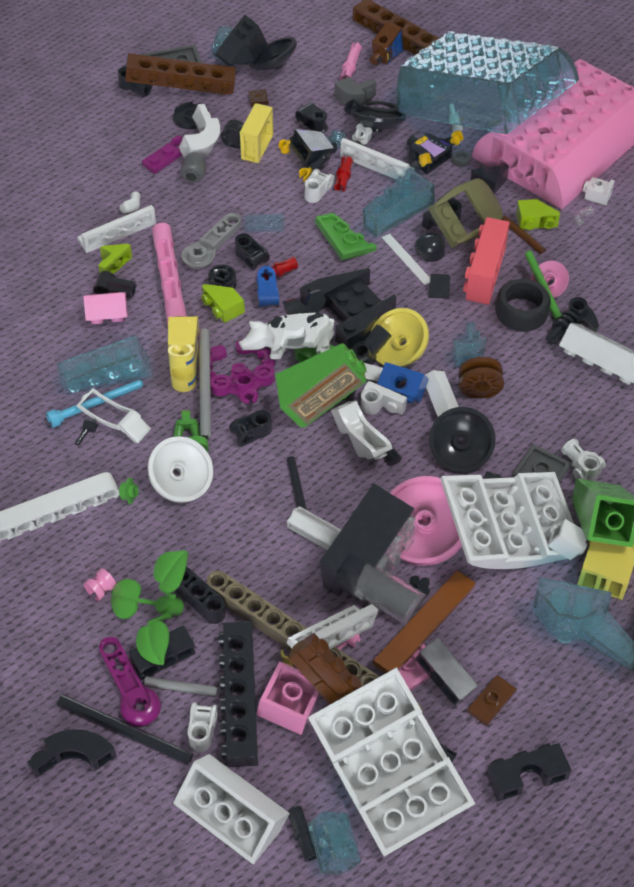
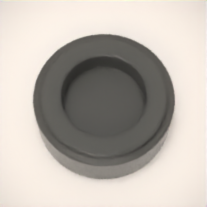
[452,150,471,167]

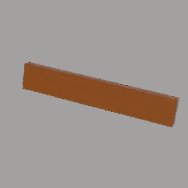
[373,570,476,674]

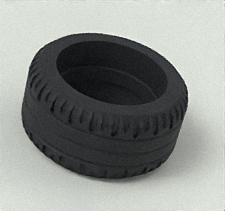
[495,279,551,332]

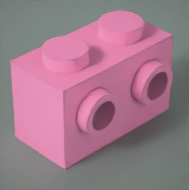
[83,292,128,324]

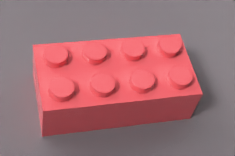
[463,217,510,305]

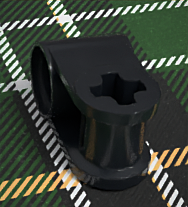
[295,102,328,133]
[235,233,270,270]
[229,410,272,447]

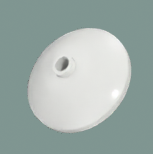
[148,436,213,503]

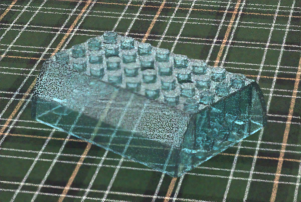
[397,32,579,134]

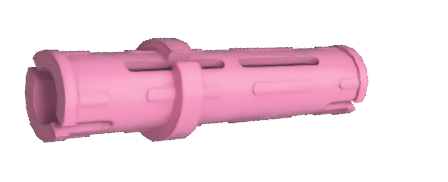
[340,43,362,80]

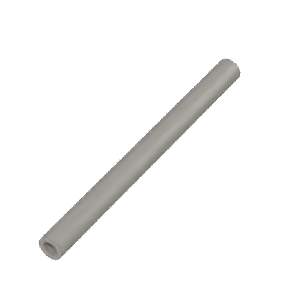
[199,328,211,440]

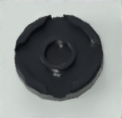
[173,102,209,129]

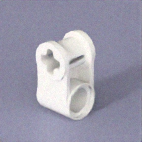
[304,169,334,203]
[188,702,218,752]

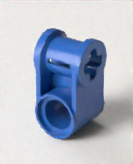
[257,266,279,307]

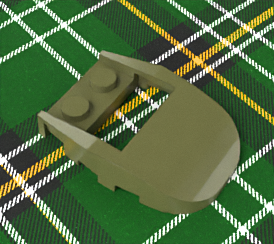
[428,179,503,248]

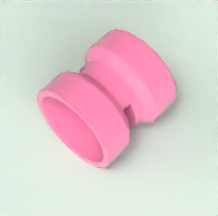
[83,568,116,601]

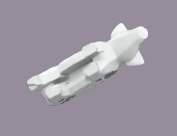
[238,313,335,359]

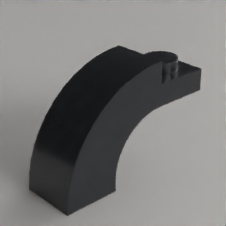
[27,729,117,778]

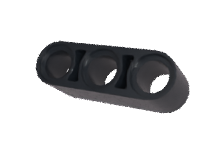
[175,566,226,624]

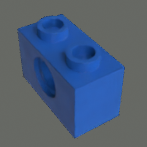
[377,362,429,404]

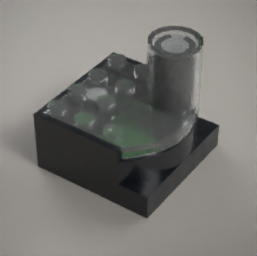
[320,483,426,626]

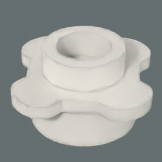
[352,124,372,145]

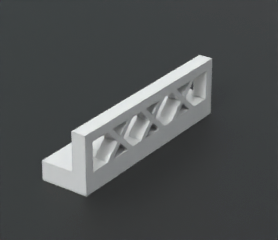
[340,138,415,183]
[77,205,156,253]
[287,604,378,649]

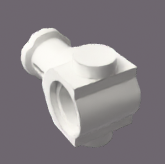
[561,439,606,481]

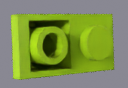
[516,199,560,230]
[201,284,245,323]

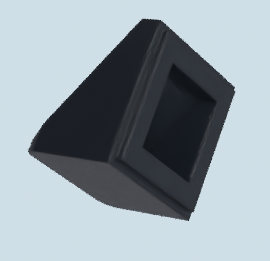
[429,274,450,299]

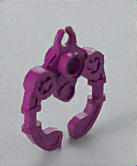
[198,340,275,405]

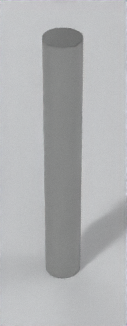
[144,676,218,697]

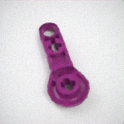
[99,637,161,726]

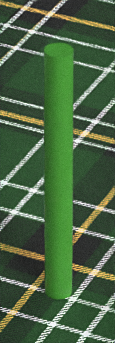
[524,251,561,320]

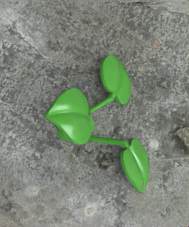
[110,550,188,665]

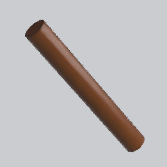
[501,215,546,255]

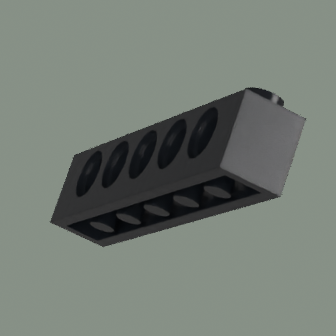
[219,621,258,768]

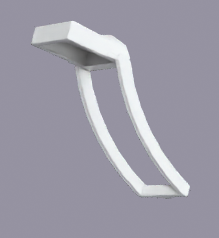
[76,388,151,444]

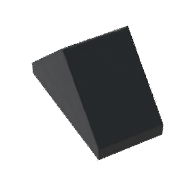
[470,165,509,194]

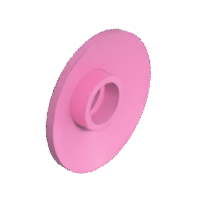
[530,261,569,298]

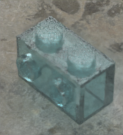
[308,812,361,874]

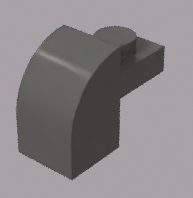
[334,77,377,107]

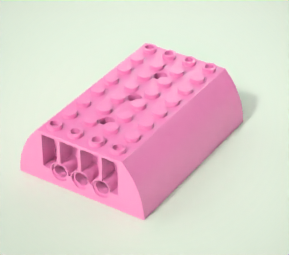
[472,59,634,210]

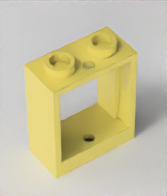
[240,103,274,163]

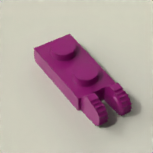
[142,135,183,174]

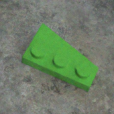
[315,213,377,260]

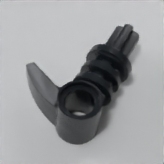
[546,297,599,345]

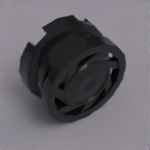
[221,119,244,149]
[208,264,237,289]

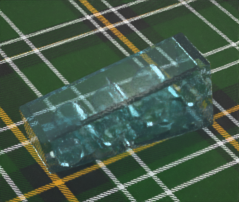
[363,168,435,237]
[57,335,154,393]

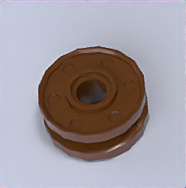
[458,357,504,398]

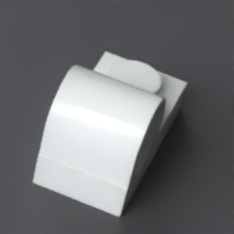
[361,381,407,415]

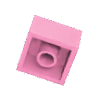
[256,661,321,735]

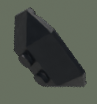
[214,15,268,66]

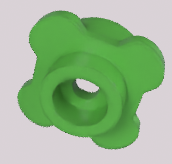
[119,478,139,504]

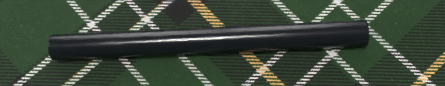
[57,694,194,765]

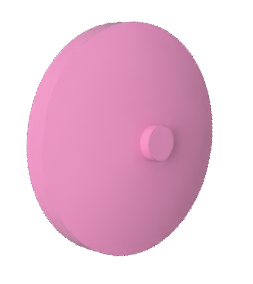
[390,476,462,566]

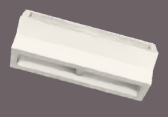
[425,370,459,417]
[287,507,341,550]

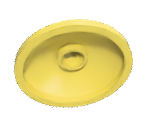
[371,308,429,367]

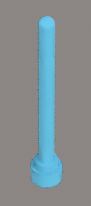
[46,380,143,428]

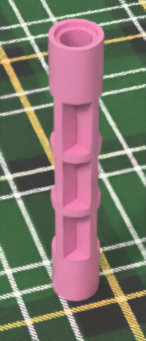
[152,223,187,324]

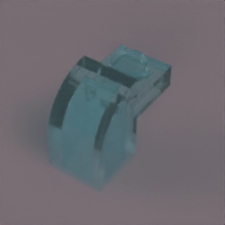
[452,322,487,368]

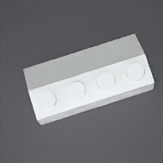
[559,323,634,385]
[173,754,290,864]

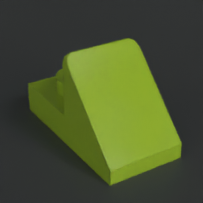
[98,243,133,274]

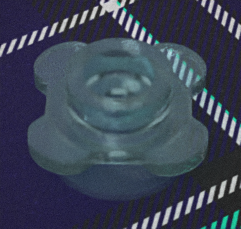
[327,130,346,146]

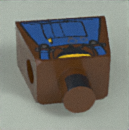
[369,21,404,65]

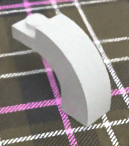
[179,104,220,158]

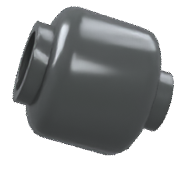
[181,154,207,183]

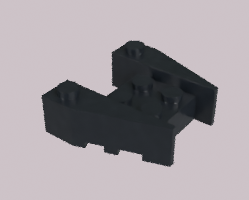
[300,268,396,350]

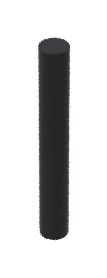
[286,456,307,510]

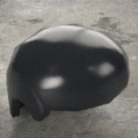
[415,233,445,262]

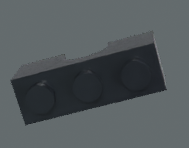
[486,743,572,802]

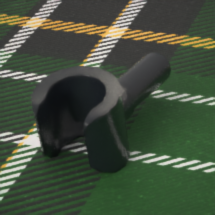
[74,419,98,446]

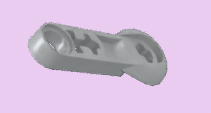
[181,213,241,269]

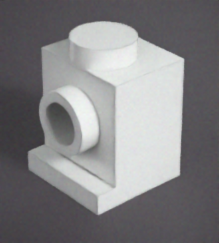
[583,177,615,205]

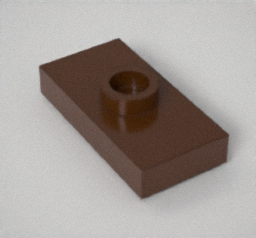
[467,675,517,726]

